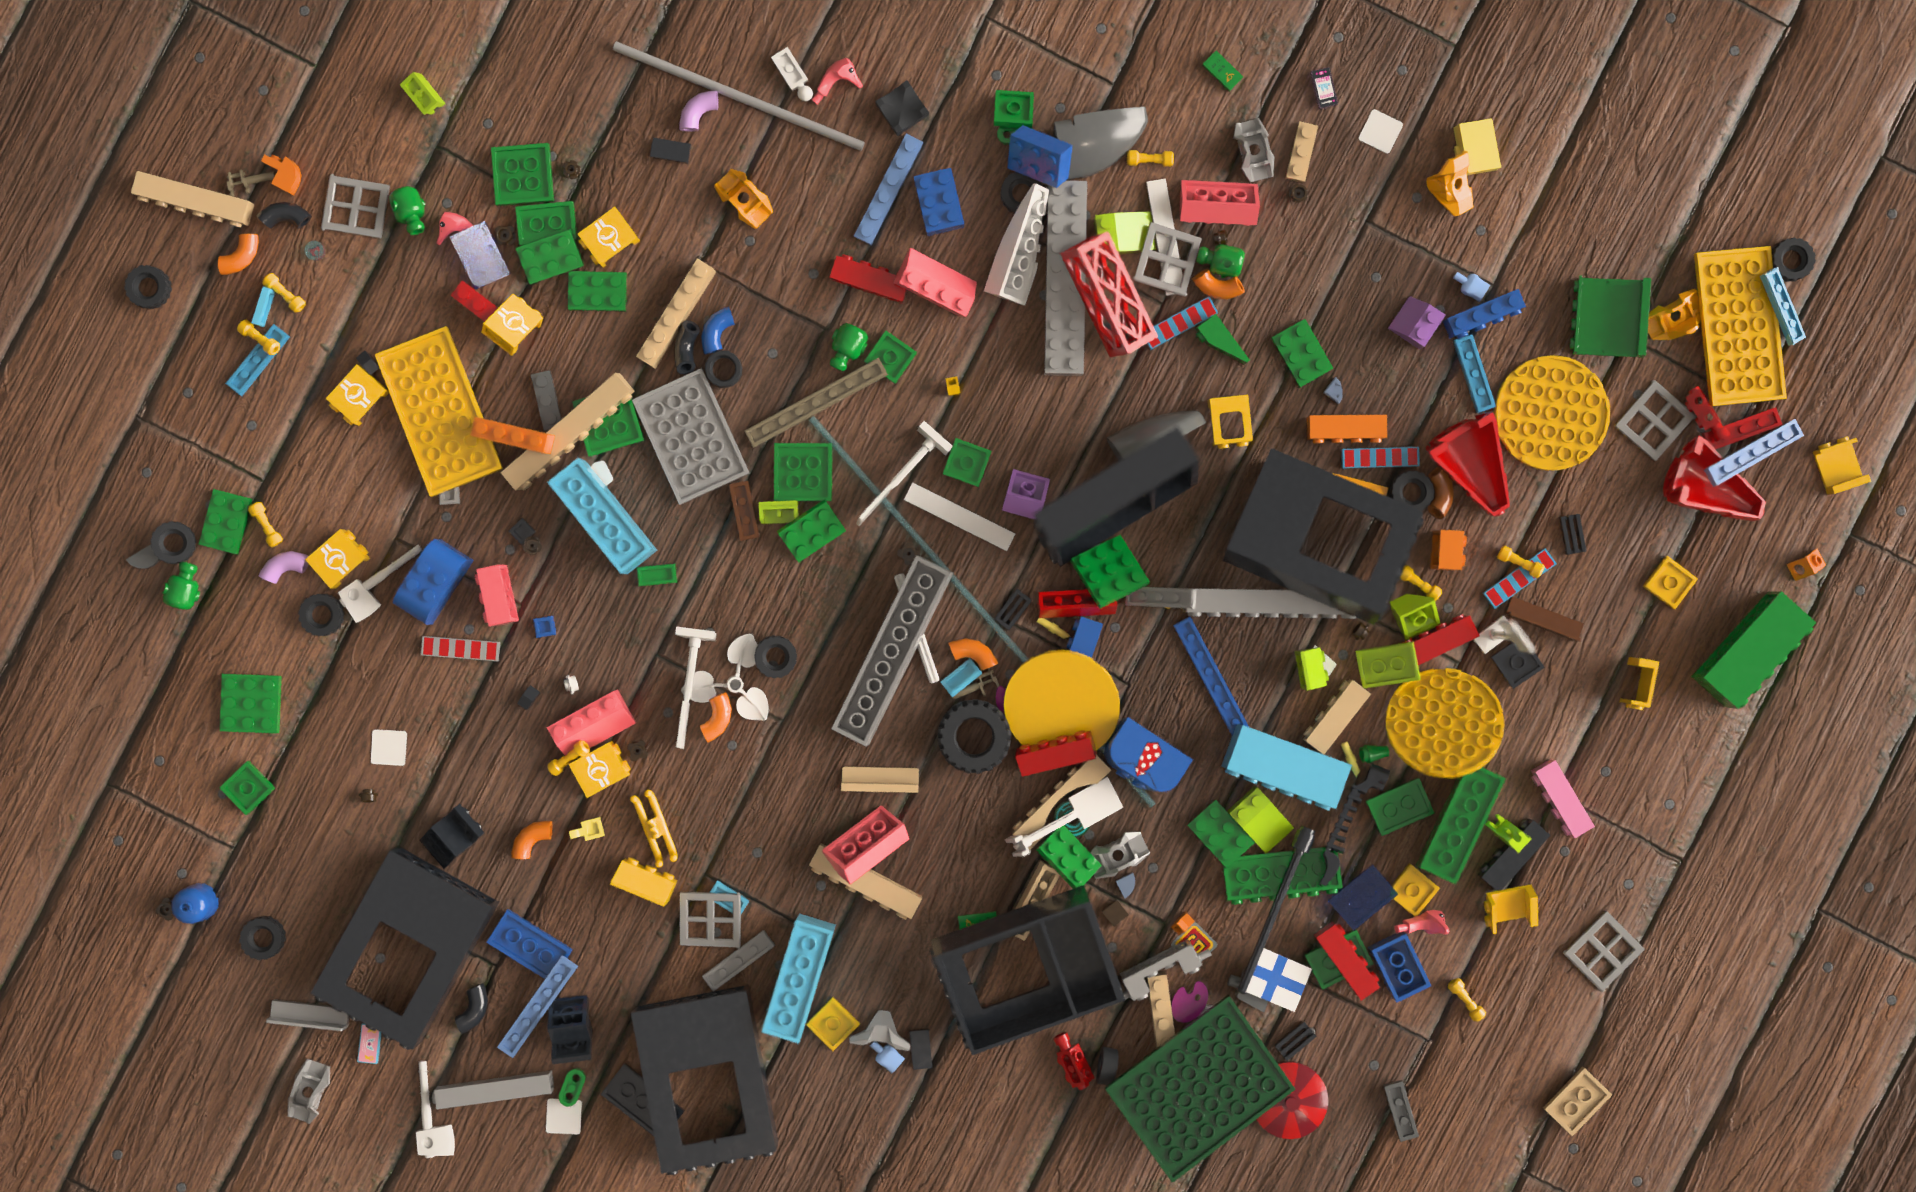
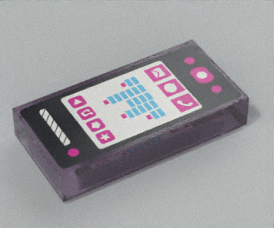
[1310,67,1338,110]

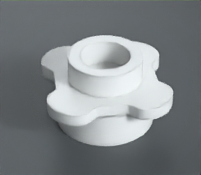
[564,675,579,694]

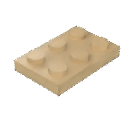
[1543,1067,1612,1136]

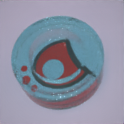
[305,241,326,261]

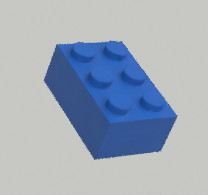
[1007,125,1072,188]
[914,168,964,236]
[1368,932,1431,1003]

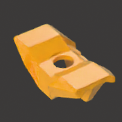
[1426,151,1473,216]
[714,169,773,229]
[1648,289,1701,340]

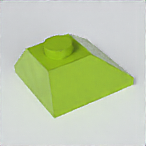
[1390,594,1440,640]

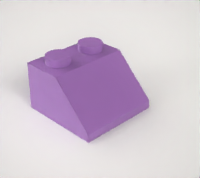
[1388,296,1445,349]
[1002,469,1050,519]

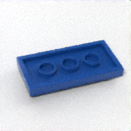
[486,909,573,979]

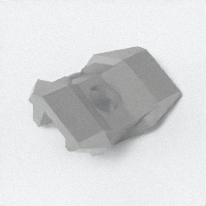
[1233,118,1274,182]
[1090,832,1150,879]
[850,1010,911,1051]
[288,1059,330,1124]

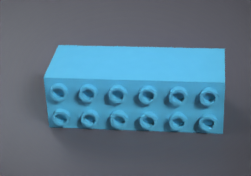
[548,458,657,574]
[1221,724,1352,810]
[762,913,836,1043]

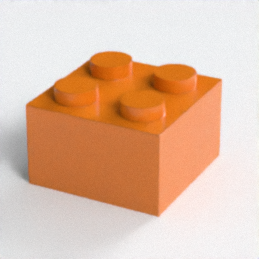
[1430,530,1467,570]

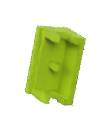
[400,72,446,115]
[759,501,799,524]
[1485,814,1531,853]

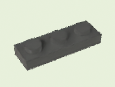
[531,370,562,431]
[1383,1080,1419,1142]

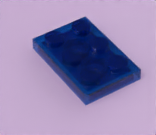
[449,221,511,290]
[1328,864,1398,930]

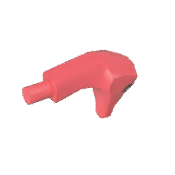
[812,58,863,105]
[436,212,490,249]
[1394,910,1449,935]

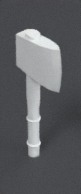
[338,545,423,623]
[416,1061,454,1158]

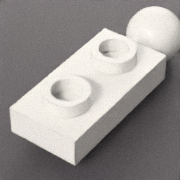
[771,47,813,101]

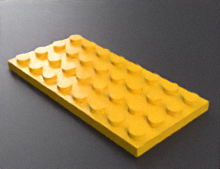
[1694,246,1787,406]
[375,326,503,497]

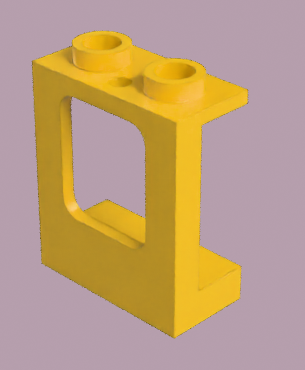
[1208,395,1253,449]

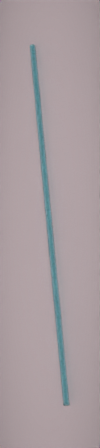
[809,416,1156,808]

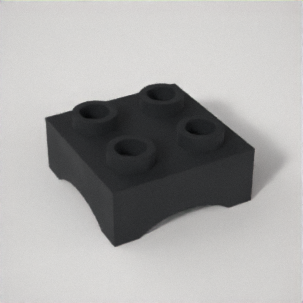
[875,80,929,136]

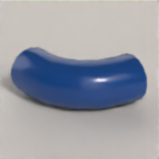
[701,306,735,355]

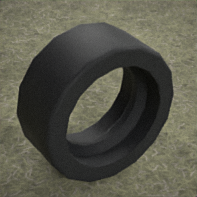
[705,350,742,388]
[1096,1047,1118,1085]

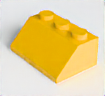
[610,857,678,906]

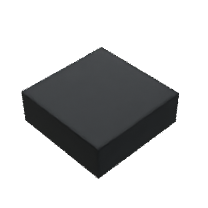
[509,518,536,545]

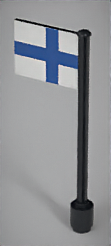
[1236,826,1315,1012]

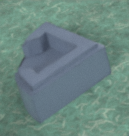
[1323,377,1343,404]
[1116,872,1135,898]

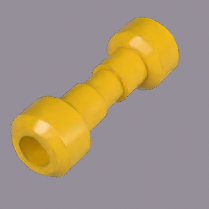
[1127,150,1174,167]
[262,273,305,313]
[237,320,280,355]
[248,502,283,547]
[1497,546,1545,578]
[1400,565,1442,601]
[548,740,590,776]
[1448,978,1486,1022]

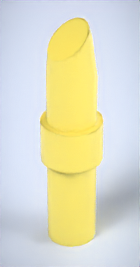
[1037,618,1071,639]
[1341,742,1360,777]

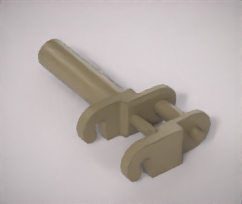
[227,169,276,197]
[953,668,999,699]

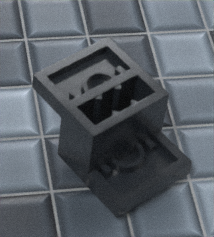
[419,803,484,869]
[547,995,593,1065]

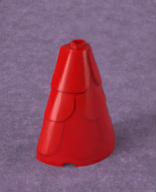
[1426,412,1510,517]
[1663,435,1766,521]

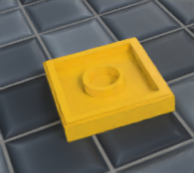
[1643,556,1698,609]
[1385,863,1440,917]
[806,997,860,1051]

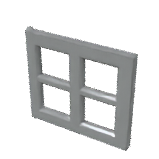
[321,174,390,238]
[1132,222,1202,297]
[1615,380,1696,461]
[680,892,741,949]
[1563,911,1645,992]

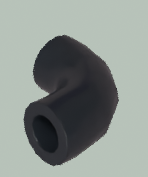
[257,202,312,229]
[674,320,700,374]
[455,983,488,1034]

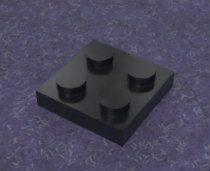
[1490,642,1545,689]

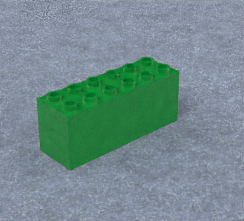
[1691,591,1816,709]
[1415,767,1506,884]

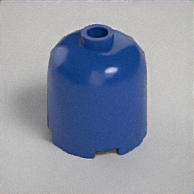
[171,883,219,924]

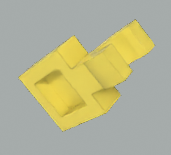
[569,817,605,841]

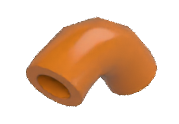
[218,234,259,275]
[1192,269,1245,300]
[949,638,998,671]
[700,692,732,743]
[511,821,553,859]

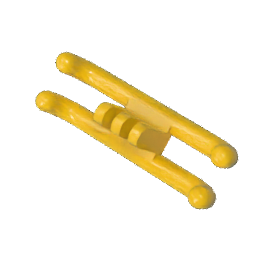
[630,790,678,867]

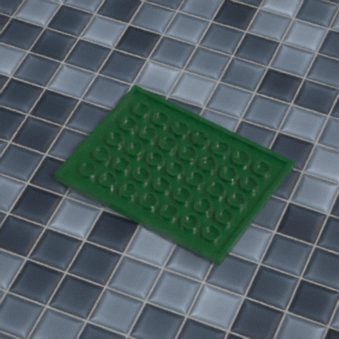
[1104,995,1296,1183]

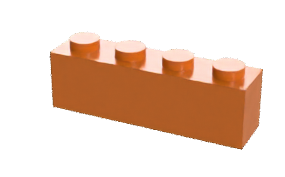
[1307,415,1387,443]
[470,417,555,454]

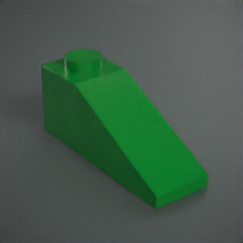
[1196,314,1250,365]

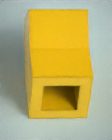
[946,377,960,396]

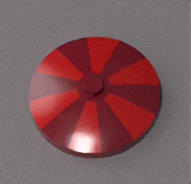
[1256,1061,1328,1139]

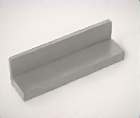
[266,999,349,1031]

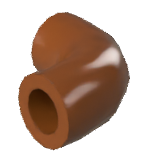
[1428,466,1454,519]

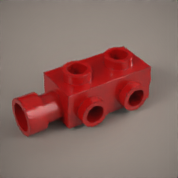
[1685,386,1730,442]
[1053,1032,1095,1090]

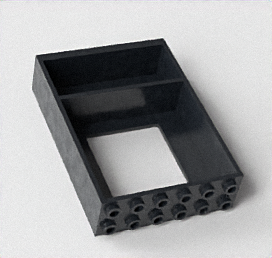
[1033,426,1199,567]
[1222,448,1424,625]
[311,846,499,1050]
[929,885,1126,1055]
[631,984,778,1175]

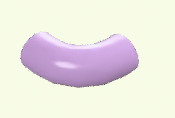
[679,91,718,132]
[259,551,309,583]

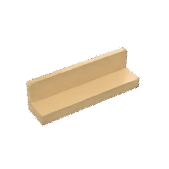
[841,767,919,793]

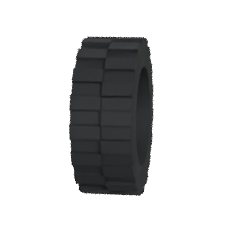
[1001,171,1042,214]
[1771,237,1816,282]
[124,265,172,309]
[1389,471,1434,511]
[150,521,196,564]
[298,594,345,636]
[754,635,797,678]
[239,916,286,960]

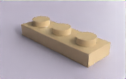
[1285,121,1318,183]

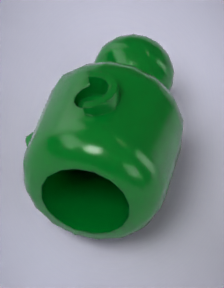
[389,186,425,235]
[1196,244,1245,278]
[830,323,868,372]
[162,561,200,610]

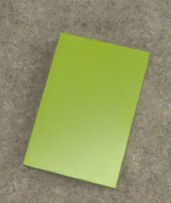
[1355,642,1421,688]

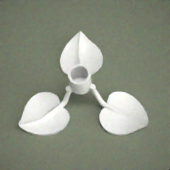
[681,634,769,721]

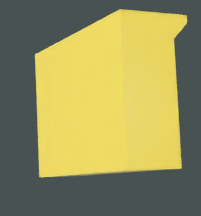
[1454,119,1501,175]

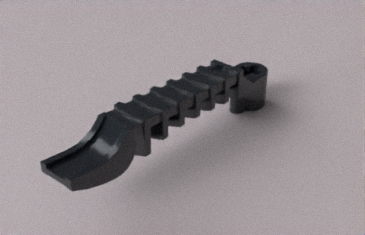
[1319,763,1390,886]

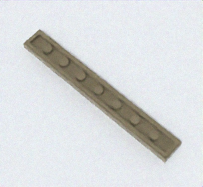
[745,358,888,448]

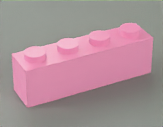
[1531,759,1595,838]

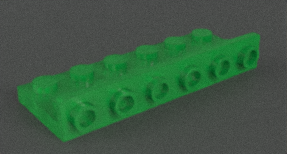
[1222,847,1343,905]

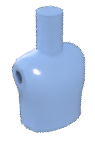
[1453,272,1490,302]
[870,1041,905,1074]

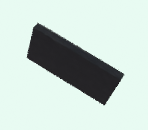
[601,1063,685,1136]

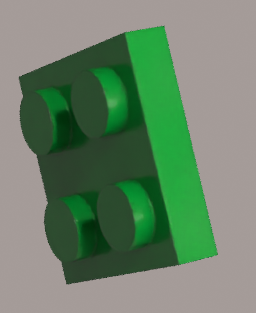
[994,90,1034,128]
[864,331,917,384]
[943,438,992,487]
[219,761,275,815]

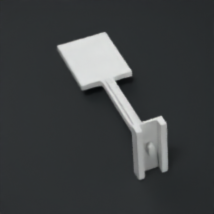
[856,421,953,526]
[1473,616,1535,654]
[675,627,716,749]
[1005,777,1123,857]

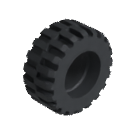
[938,699,1011,774]

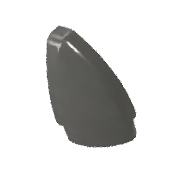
[1053,107,1148,180]
[1106,411,1207,462]

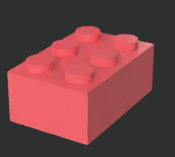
[475,565,519,626]

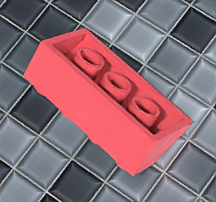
[1180,180,1260,226]
[893,248,977,317]
[547,690,636,756]
[822,805,909,884]

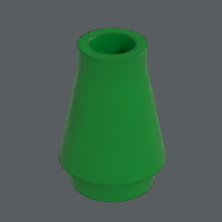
[1359,745,1389,764]

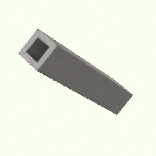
[432,1070,554,1109]

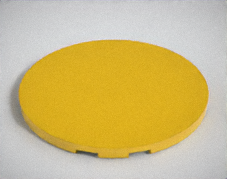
[1494,355,1610,471]
[1004,650,1120,750]
[1386,668,1504,778]

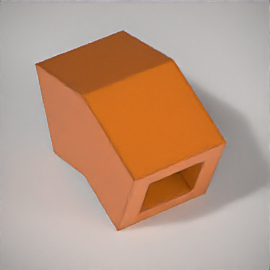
[1171,911,1195,935]

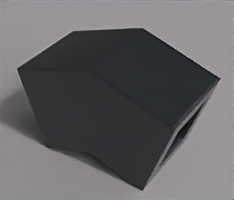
[356,351,380,375]
[517,685,540,710]

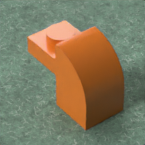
[261,154,301,196]

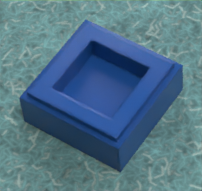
[533,616,556,638]

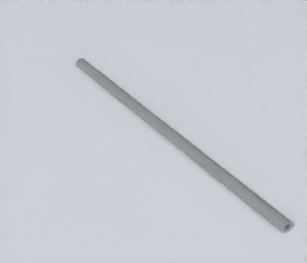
[613,41,865,151]

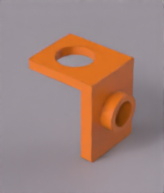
[1787,549,1826,581]

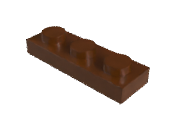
[729,481,760,541]

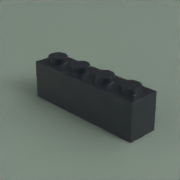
[1478,818,1551,891]

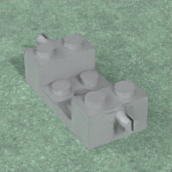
[1120,939,1212,1001]

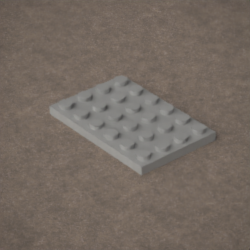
[632,368,750,505]

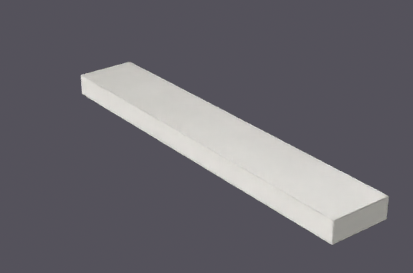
[1146,178,1183,296]
[904,483,1015,551]

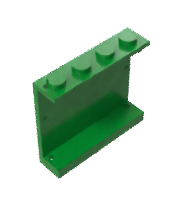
[1570,275,1651,358]

